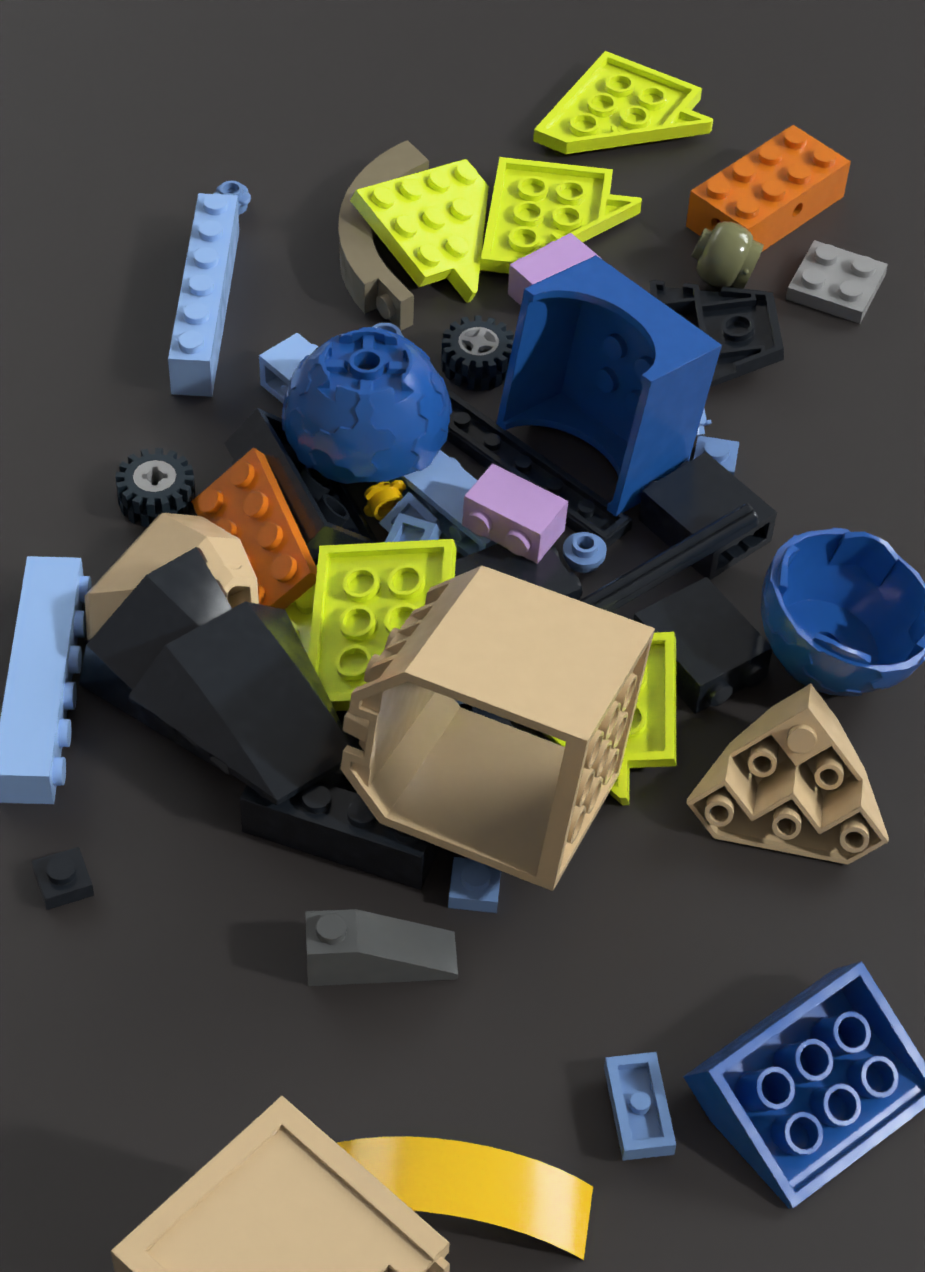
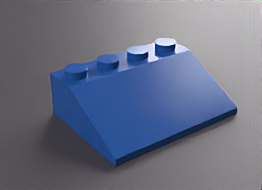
[683,961,925,1209]

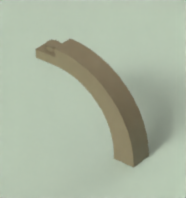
[338,140,429,331]

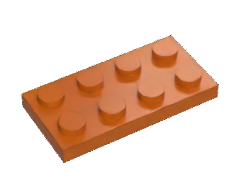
[191,447,317,609]

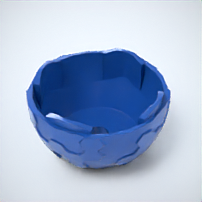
[282,327,452,484]
[760,527,925,697]

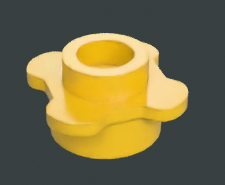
[364,480,406,521]

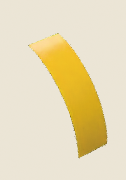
[337,1136,593,1260]

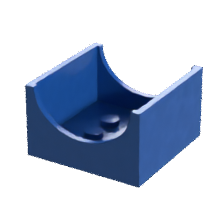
[496,255,722,516]

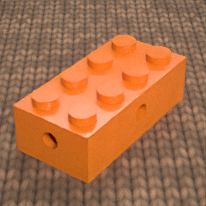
[686,125,851,252]

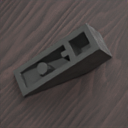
[305,909,458,986]

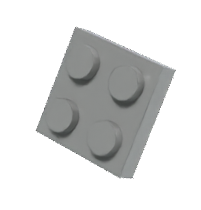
[786,240,888,324]

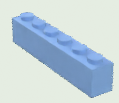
[168,193,239,397]
[0,556,92,804]

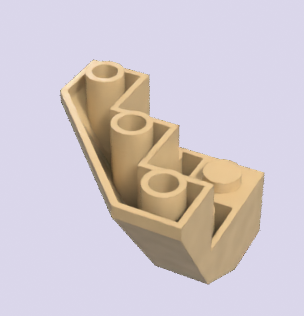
[84,513,259,640]
[686,683,889,865]

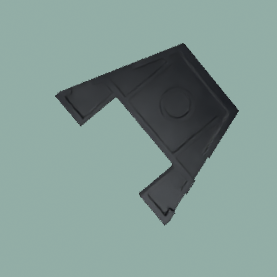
[649,280,784,387]

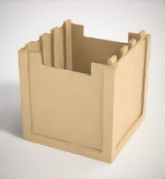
[111,1096,450,1272]

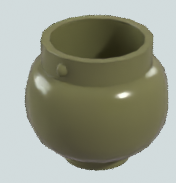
[691,221,764,289]

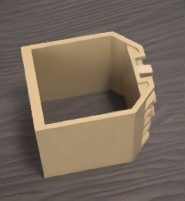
[340,565,655,891]

